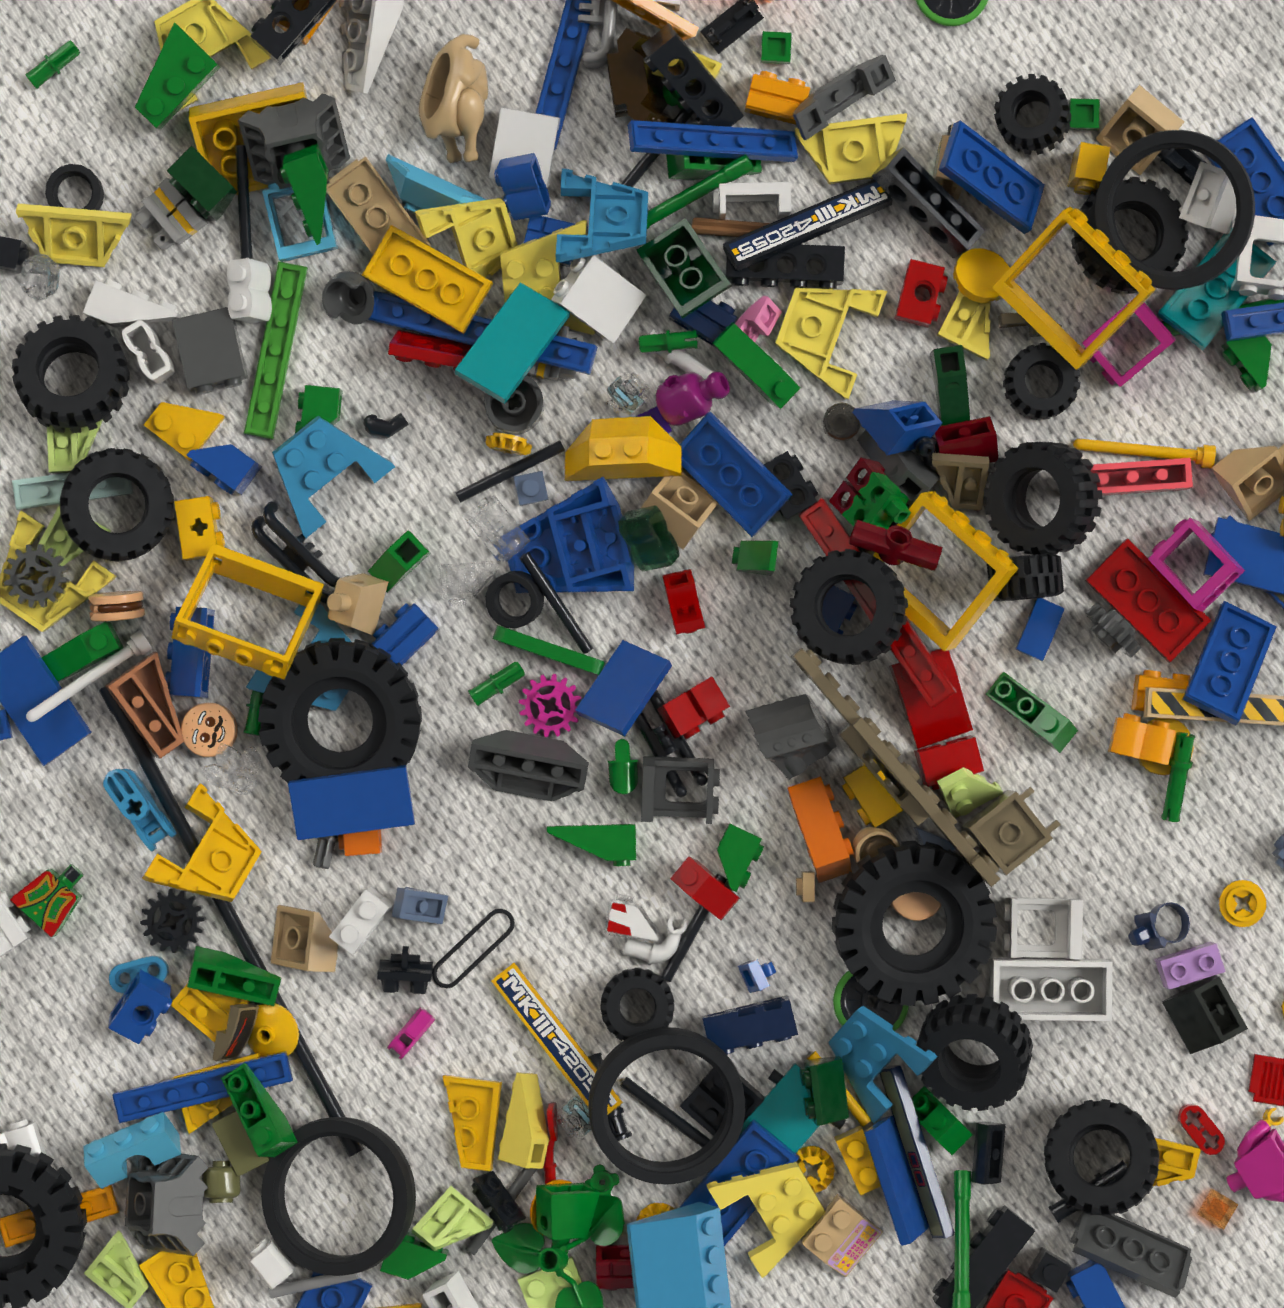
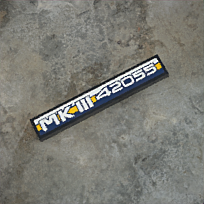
[723,180,893,272]

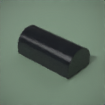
[971,1122,1006,1185]

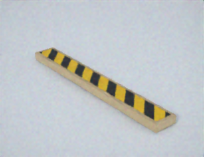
[1144,687,1284,726]

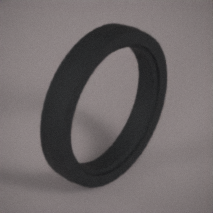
[1095,130,1255,290]
[588,1027,745,1185]
[261,1117,416,1276]

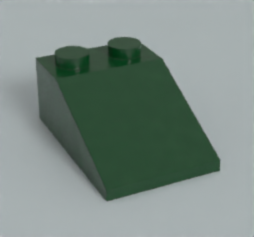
[636,218,732,319]

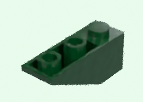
[930,345,970,426]

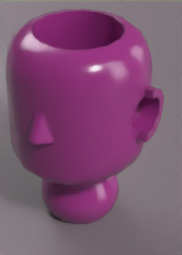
[655,372,730,426]

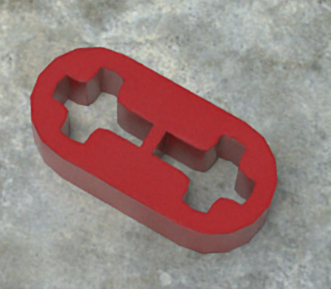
[1178,1104,1225,1155]

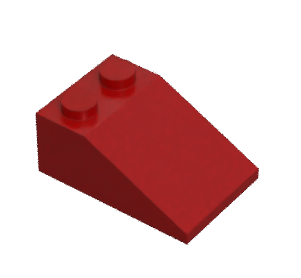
[889,648,973,749]

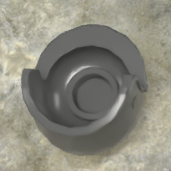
[322,271,374,325]

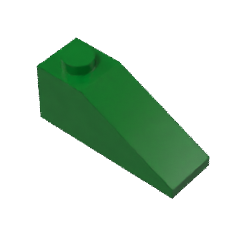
[666,154,762,180]
[712,322,800,409]
[731,540,779,576]
[41,621,124,683]
[547,824,636,866]
[187,946,281,1006]

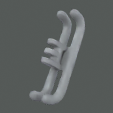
[578,0,618,69]

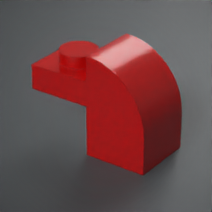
[662,569,705,635]

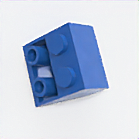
[852,400,942,455]
[187,444,262,495]

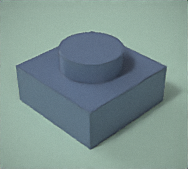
[514,471,549,506]

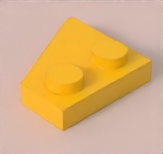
[143,402,225,462]

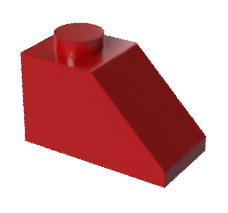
[670,856,740,921]

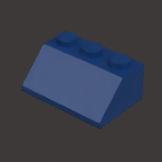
[165,607,215,698]

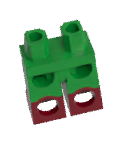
[829,457,911,529]

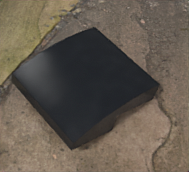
[680,1068,765,1136]

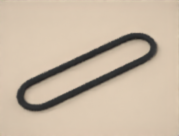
[432,909,515,989]

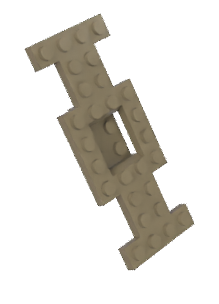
[791,648,1000,887]

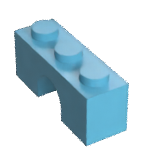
[83,1112,181,1189]

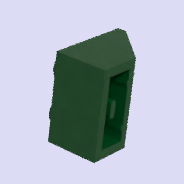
[167,145,237,221]
[800,1056,849,1126]

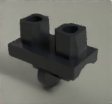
[377,946,433,994]

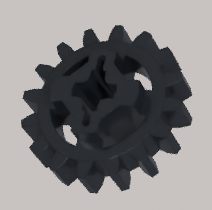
[140,888,206,953]

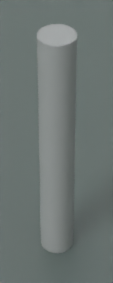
[269,1273,358,1299]

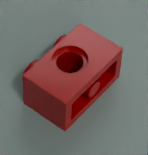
[894,259,948,328]

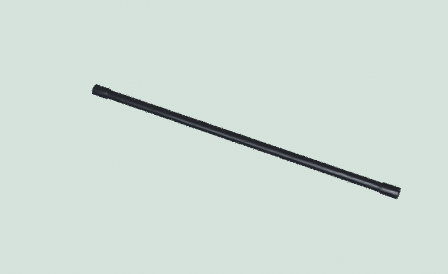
[99,687,365,1157]

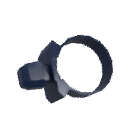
[1128,902,1190,951]

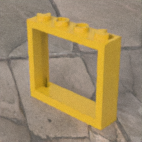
[992,207,1156,370]
[873,491,1019,651]
[172,543,324,680]

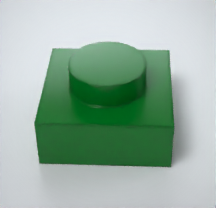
[761,31,792,64]
[1068,98,1100,130]

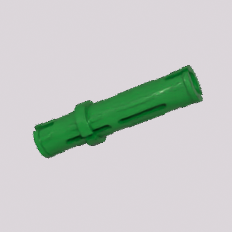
[1161,732,1195,822]

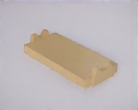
[326,156,432,255]

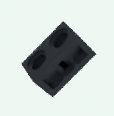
[764,451,818,521]

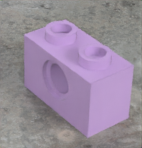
[1155,941,1225,989]

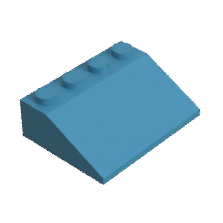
[626,1202,731,1308]

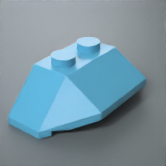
[386,154,487,214]

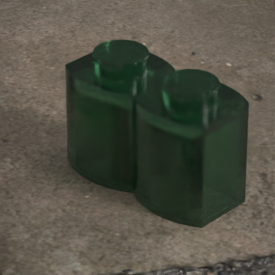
[618,505,680,571]

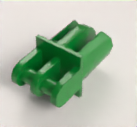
[608,739,638,794]

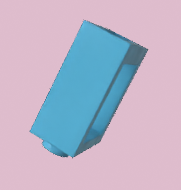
[262,183,338,262]

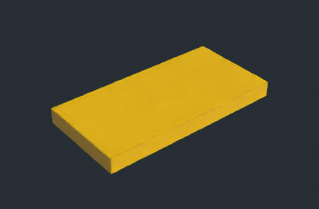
[362,225,493,334]

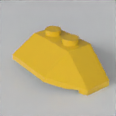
[565,416,682,481]

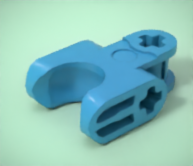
[103,769,177,851]

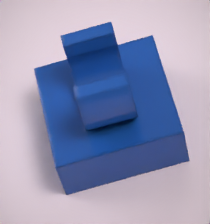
[738,959,776,993]

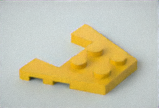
[142,783,262,902]

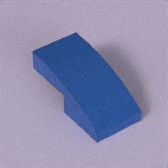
[1015,598,1065,661]

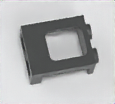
[641,756,720,824]

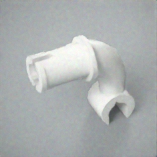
[623,915,687,966]

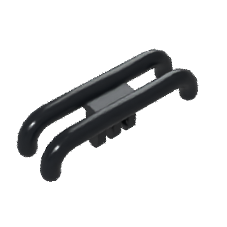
[251,501,350,603]
[635,689,707,797]

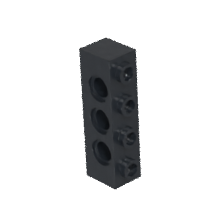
[250,0,337,65]
[641,23,744,127]
[871,147,985,258]
[726,241,845,290]

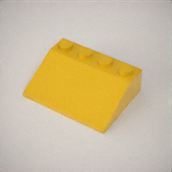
[188,82,308,195]

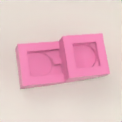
[735,296,782,342]

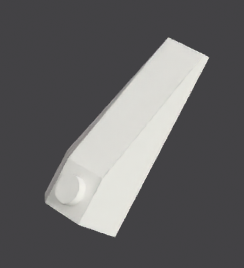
[340,0,404,94]

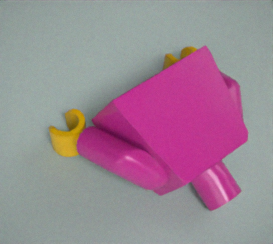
[1226,1108,1284,1202]

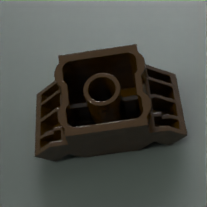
[607,27,673,123]

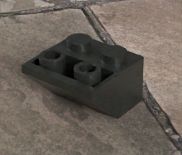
[1162,975,1248,1054]

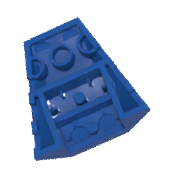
[502,477,635,593]

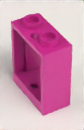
[1082,299,1176,387]
[1148,518,1245,612]

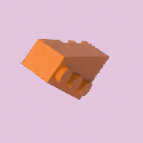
[787,776,854,883]

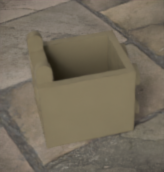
[962,787,1061,875]

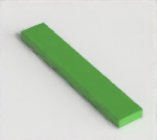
[244,261,308,440]

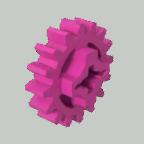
[519,674,582,737]

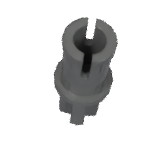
[313,835,338,869]

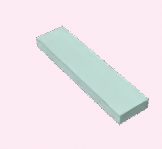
[12,472,133,510]

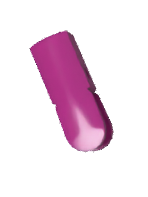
[387,1007,436,1060]

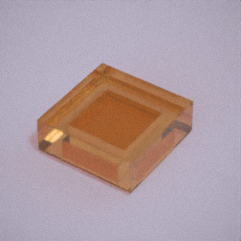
[1197,1188,1239,1230]

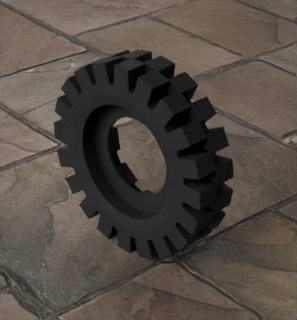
[258,638,422,783]
[832,840,997,1006]
[0,1143,87,1308]

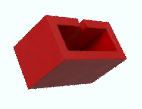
[657,676,730,740]
[914,735,984,790]

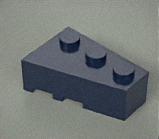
[702,995,798,1055]

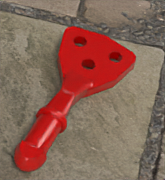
[543,1102,558,1184]

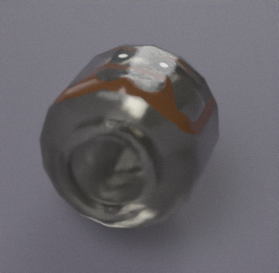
[822,402,861,442]

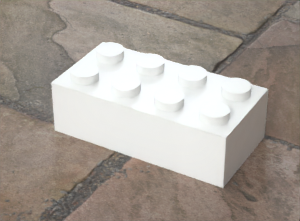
[990,958,1113,1021]

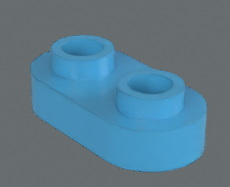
[109,956,169,993]

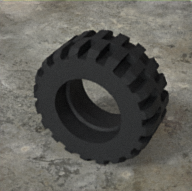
[1071,177,1189,294]
[12,314,130,433]
[983,441,1103,555]
[60,448,174,562]
[790,549,908,665]
[916,994,1033,1111]
[1044,1099,1159,1216]

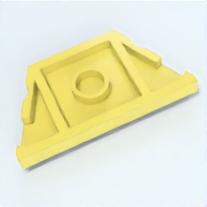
[794,113,907,184]
[16,203,132,267]

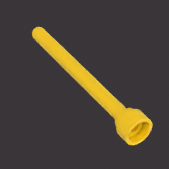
[1073,438,1216,469]

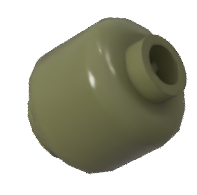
[202,1161,240,1203]

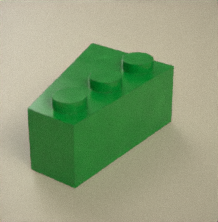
[135,22,221,130]

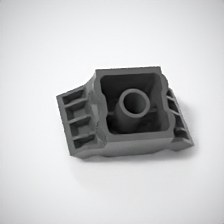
[238,93,350,190]
[745,694,837,780]
[125,1153,208,1256]

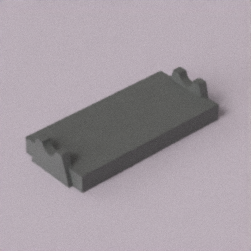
[1070,1212,1192,1298]

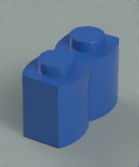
[494,153,551,221]

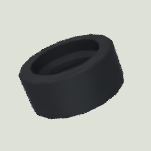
[45,164,104,210]
[485,571,544,628]

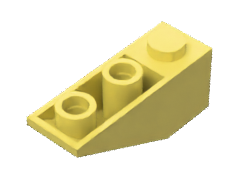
[498,1072,549,1169]

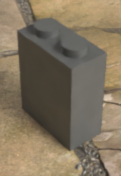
[172,307,248,395]

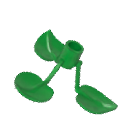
[492,1196,625,1308]

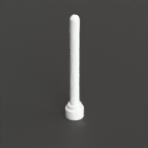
[26,630,152,722]

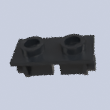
[700,0,764,54]
[1157,148,1206,185]
[471,1171,526,1234]

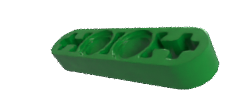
[492,625,605,675]

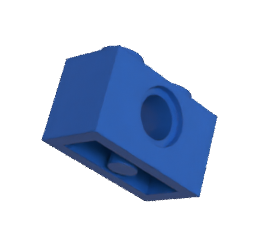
[108,969,173,1044]

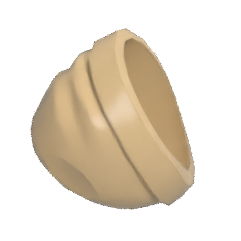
[853,827,900,868]

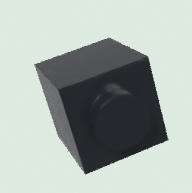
[0,236,29,273]
[1027,1247,1072,1293]

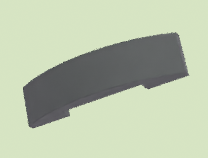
[793,55,896,140]

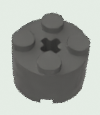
[484,375,544,435]

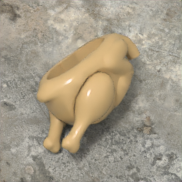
[419,34,488,163]

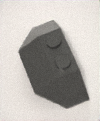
[468,730,589,801]

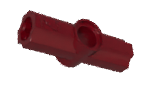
[849,520,943,571]

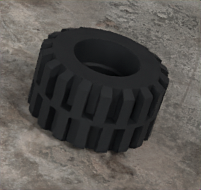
[994,74,1071,155]
[1003,343,1081,420]
[987,554,1064,601]
[600,968,674,1041]

